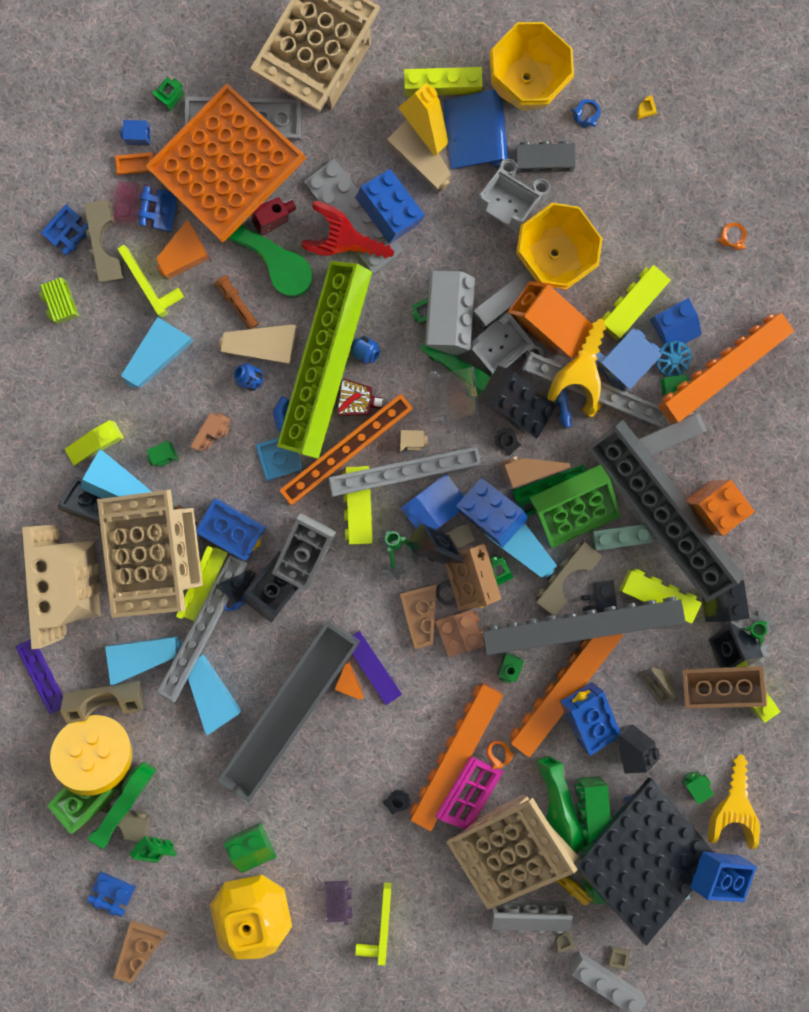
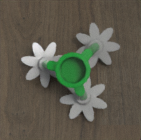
[730,609,776,664]

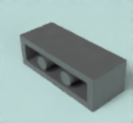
[515,141,575,173]

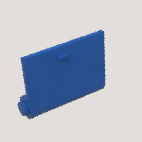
[444,90,508,169]

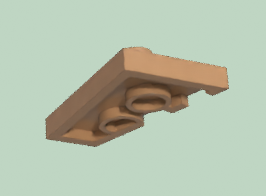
[400,583,437,649]
[113,921,168,983]

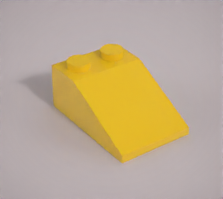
[398,83,448,156]

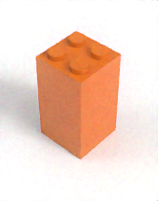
[507,281,593,359]
[686,479,755,536]

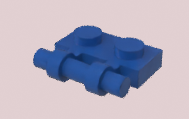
[137,186,177,233]
[40,204,89,256]
[555,388,572,429]
[87,871,136,917]

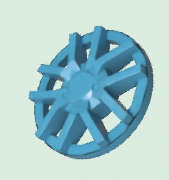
[656,341,692,376]

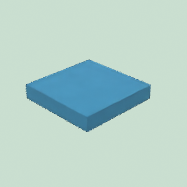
[256,438,303,481]

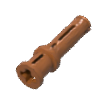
[213,275,259,330]

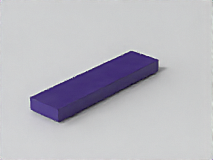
[352,631,402,705]
[15,639,63,714]

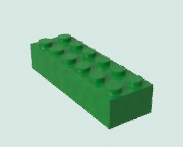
[575,776,611,905]

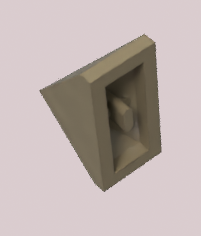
[637,667,676,705]

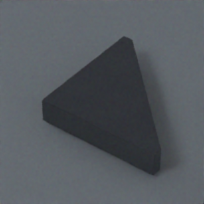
[215,570,256,603]

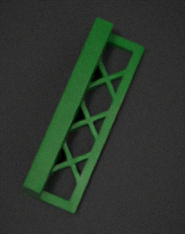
[512,464,587,516]

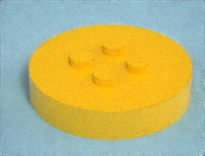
[50,715,133,796]

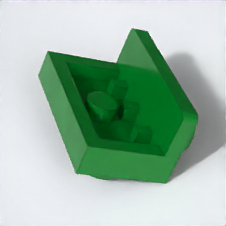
[129,836,177,863]

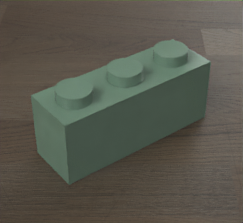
[590,523,654,551]

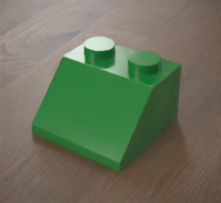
[223,823,277,873]

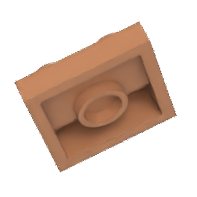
[191,412,231,452]
[435,609,485,657]

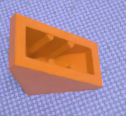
[335,661,364,700]

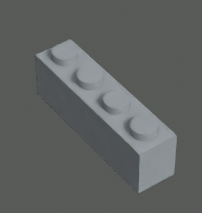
[569,951,647,1012]

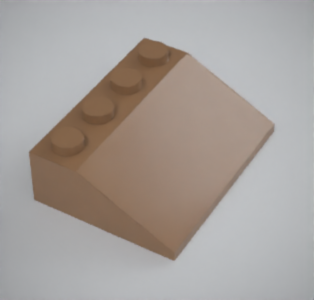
[498,456,570,489]

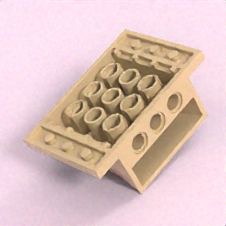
[250,0,380,112]
[97,490,203,618]
[22,525,102,649]
[446,795,579,910]

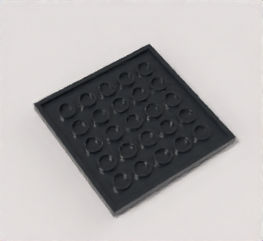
[574,777,715,946]

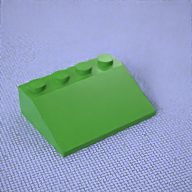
[530,465,621,549]

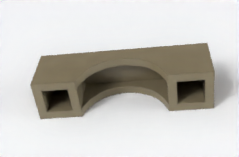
[82,200,125,284]
[535,541,603,616]
[60,681,144,724]
[77,804,151,842]

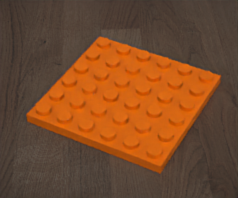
[145,83,307,243]

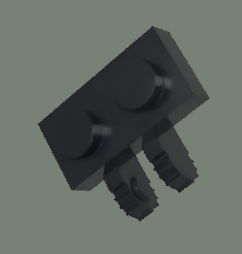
[581,580,618,613]

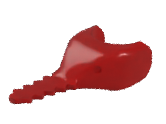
[301,201,394,259]

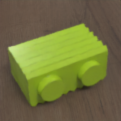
[39,278,79,324]

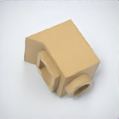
[400,430,428,453]

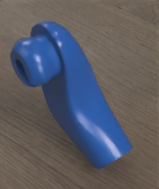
[273,396,290,433]

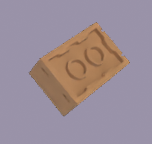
[445,543,501,611]

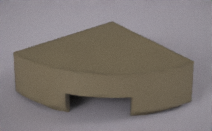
[556,931,575,954]

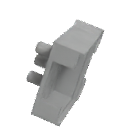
[476,159,550,233]
[470,312,543,375]

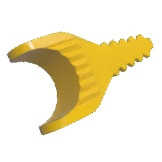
[548,319,606,415]
[707,754,760,850]

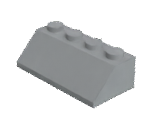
[425,271,475,356]
[490,901,572,933]

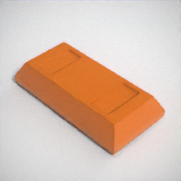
[115,152,154,175]

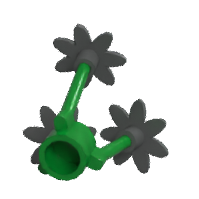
[377,528,425,580]

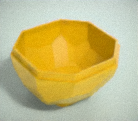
[489,22,574,111]
[516,203,603,290]
[210,874,292,960]

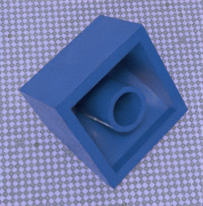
[650,298,702,352]

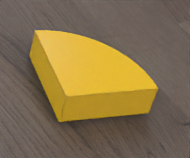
[637,95,657,120]

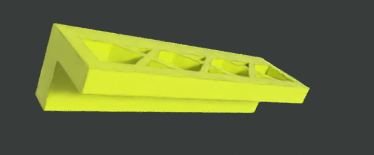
[176,545,228,621]

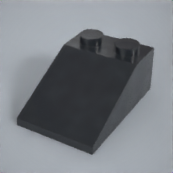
[241,551,299,623]

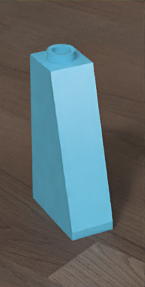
[121,317,193,388]
[80,449,152,499]
[483,524,557,578]
[105,636,182,685]
[188,654,242,735]

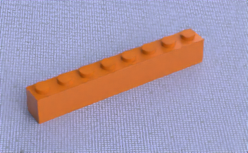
[657,312,794,424]
[279,394,413,506]
[509,634,623,758]
[409,682,504,831]

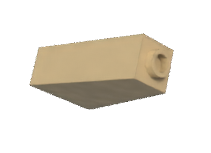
[387,119,451,193]
[219,325,297,365]

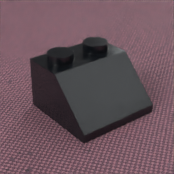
[408,523,464,564]
[702,580,750,622]
[709,624,764,668]
[617,724,660,774]

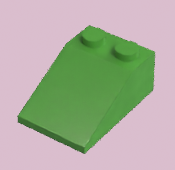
[47,785,121,834]

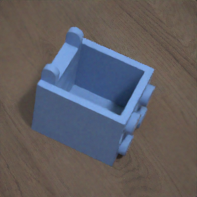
[595,328,662,392]

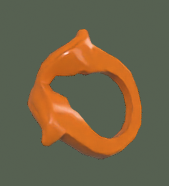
[717,222,747,250]
[486,740,515,770]

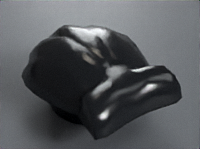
[495,428,521,456]
[383,790,410,815]

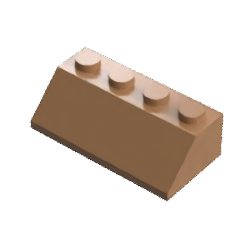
[682,666,768,709]

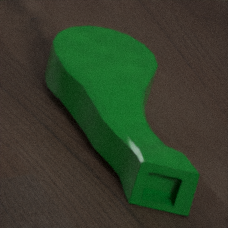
[227,224,313,298]
[420,343,490,398]
[535,756,584,853]
[88,761,157,851]

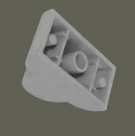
[272,513,337,591]

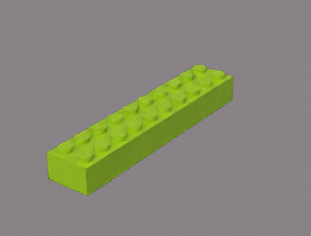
[277,261,372,459]

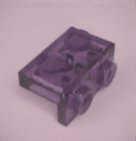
[325,881,353,926]

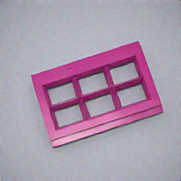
[435,756,504,830]

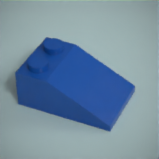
[401,474,464,529]

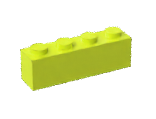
[404,67,482,97]
[601,265,671,341]
[342,466,373,544]
[619,568,702,624]

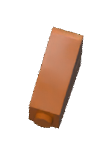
[156,220,209,279]

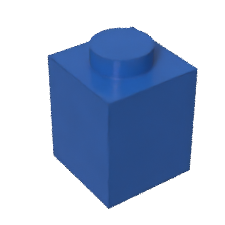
[120,120,151,145]

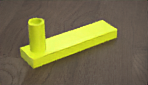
[117,245,184,318]
[355,882,392,966]

